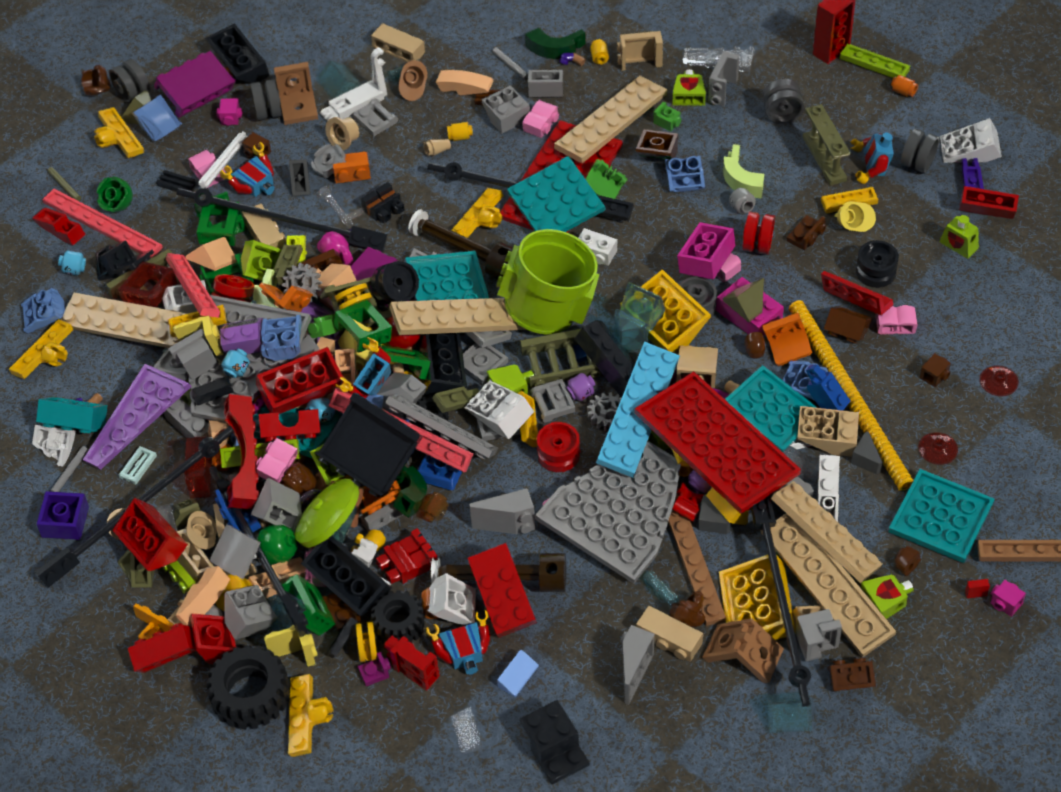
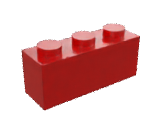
[959,186,1019,219]
[128,623,196,673]

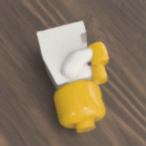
[351,529,386,567]

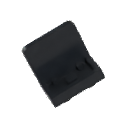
[99,240,154,276]

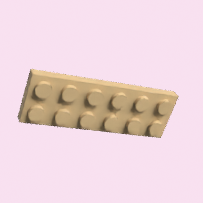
[771,481,882,583]

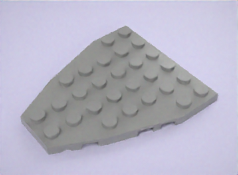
[188,295,311,423]
[535,441,681,584]

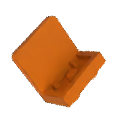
[333,152,371,183]
[259,282,313,312]
[762,313,812,366]
[360,481,402,515]

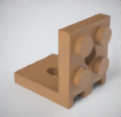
[274,62,319,125]
[702,618,784,683]

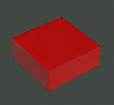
[965,579,990,598]

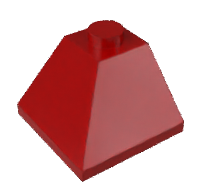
[190,614,236,664]

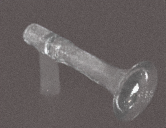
[316,185,364,228]

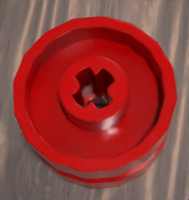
[742,211,775,255]
[211,274,255,303]
[537,422,580,473]

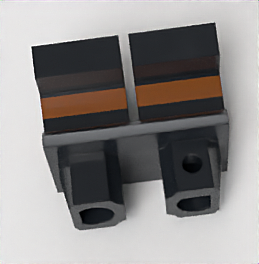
[361,182,405,223]

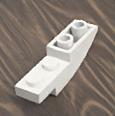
[817,455,840,522]

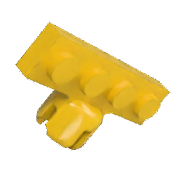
[94,107,144,158]
[451,188,504,238]
[9,319,74,379]
[288,674,333,757]

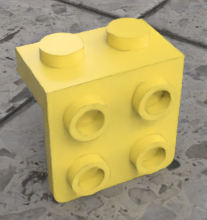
[173,316,224,356]
[264,625,318,667]

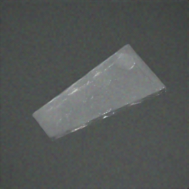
[683,47,755,72]

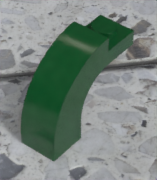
[525,27,586,59]
[393,466,427,518]

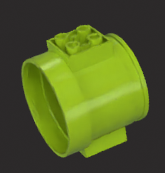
[496,229,600,334]

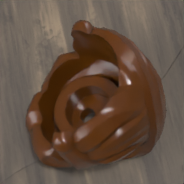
[81,65,111,96]
[282,462,317,495]
[669,591,705,628]

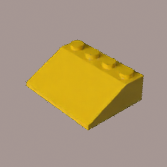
[620,270,711,355]
[719,554,796,640]

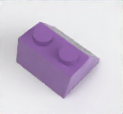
[220,318,263,354]

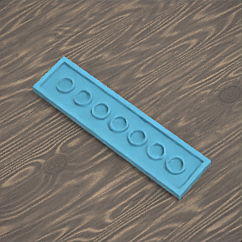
[596,341,680,478]

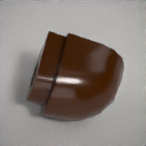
[744,332,765,359]
[895,546,921,576]

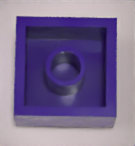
[36,491,89,540]

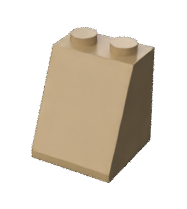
[676,346,718,388]

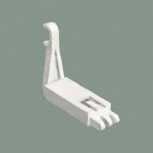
[320,48,387,121]

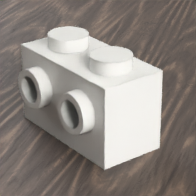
[578,228,617,266]

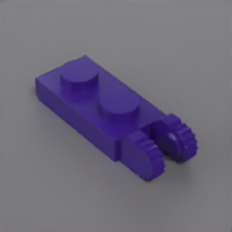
[961,158,984,189]

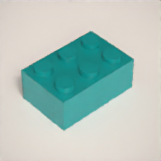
[36,397,108,433]

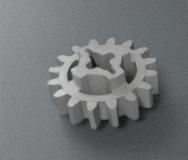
[282,263,322,302]
[587,392,621,431]

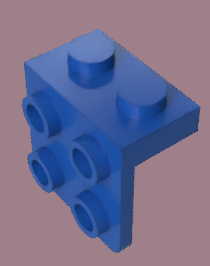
[215,489,262,533]

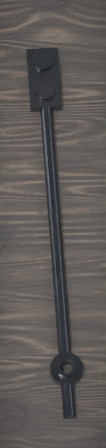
[427,162,634,222]
[177,188,388,252]
[35,426,235,588]
[209,466,308,637]
[751,495,811,707]

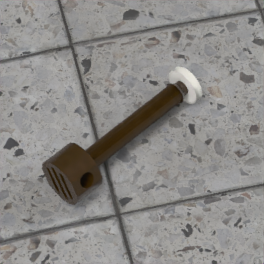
[408,209,513,279]
[430,553,567,592]

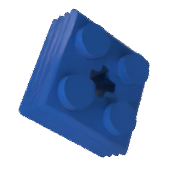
[418,454,462,490]

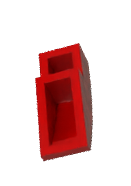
[32,207,86,246]

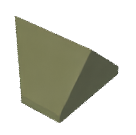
[121,91,151,125]
[723,278,764,322]
[171,498,200,531]
[117,549,155,587]

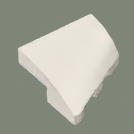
[32,425,76,466]

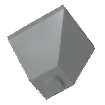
[377,372,427,418]

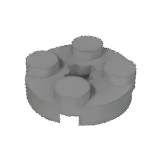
[311,144,346,178]

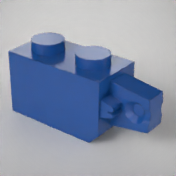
[806,364,850,411]

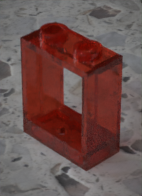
[118,262,177,308]
[184,437,212,498]

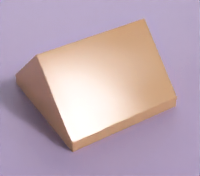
[186,237,236,271]
[316,263,357,307]

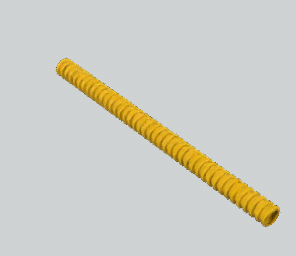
[789,300,914,491]

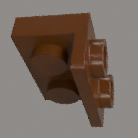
[786,215,826,251]
[301,249,343,272]
[323,593,361,632]
[828,658,876,691]

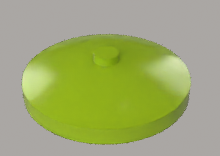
[295,478,359,548]

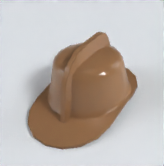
[399,60,427,101]

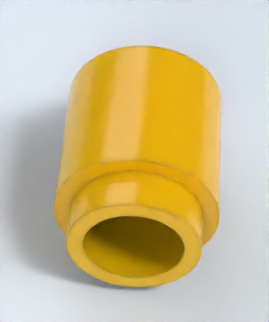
[590,39,609,64]
[447,122,473,141]

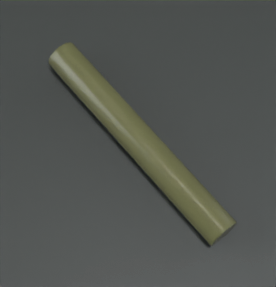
[48,167,81,201]

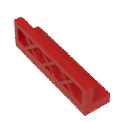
[821,271,893,316]

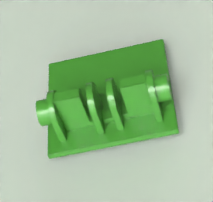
[586,159,627,199]

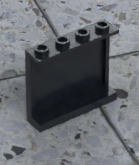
[315,393,423,498]

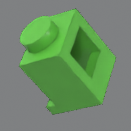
[653,102,681,132]
[307,314,338,338]

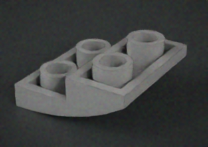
[209,524,260,579]

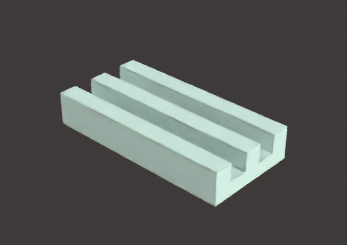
[119,446,157,485]

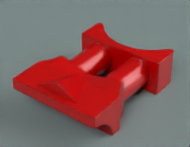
[672,482,704,521]

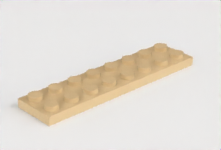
[554,76,667,163]
[61,293,188,348]
[389,298,527,335]
[761,513,896,658]

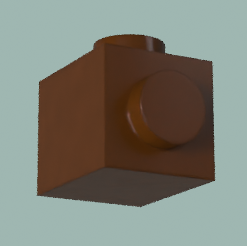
[242,132,271,158]
[920,353,951,388]

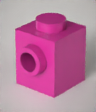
[217,98,242,126]
[991,580,1026,617]

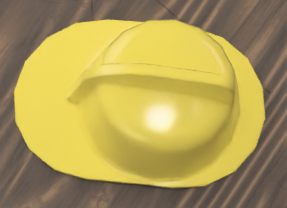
[834,201,876,232]

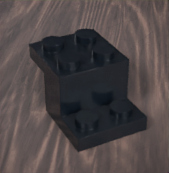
[520,700,590,785]

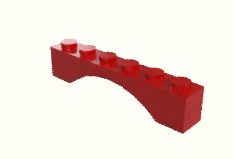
[224,394,259,509]

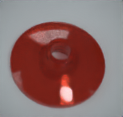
[980,365,1019,397]
[918,432,958,465]

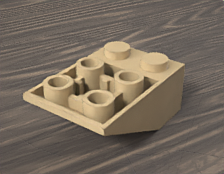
[797,406,859,457]

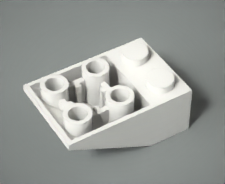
[940,118,1002,163]
[464,380,535,439]

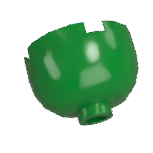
[97,176,133,212]
[258,525,298,565]

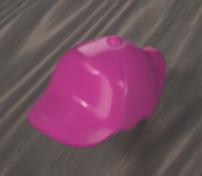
[317,232,353,267]

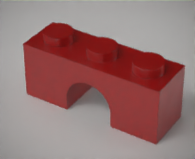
[259,409,320,442]

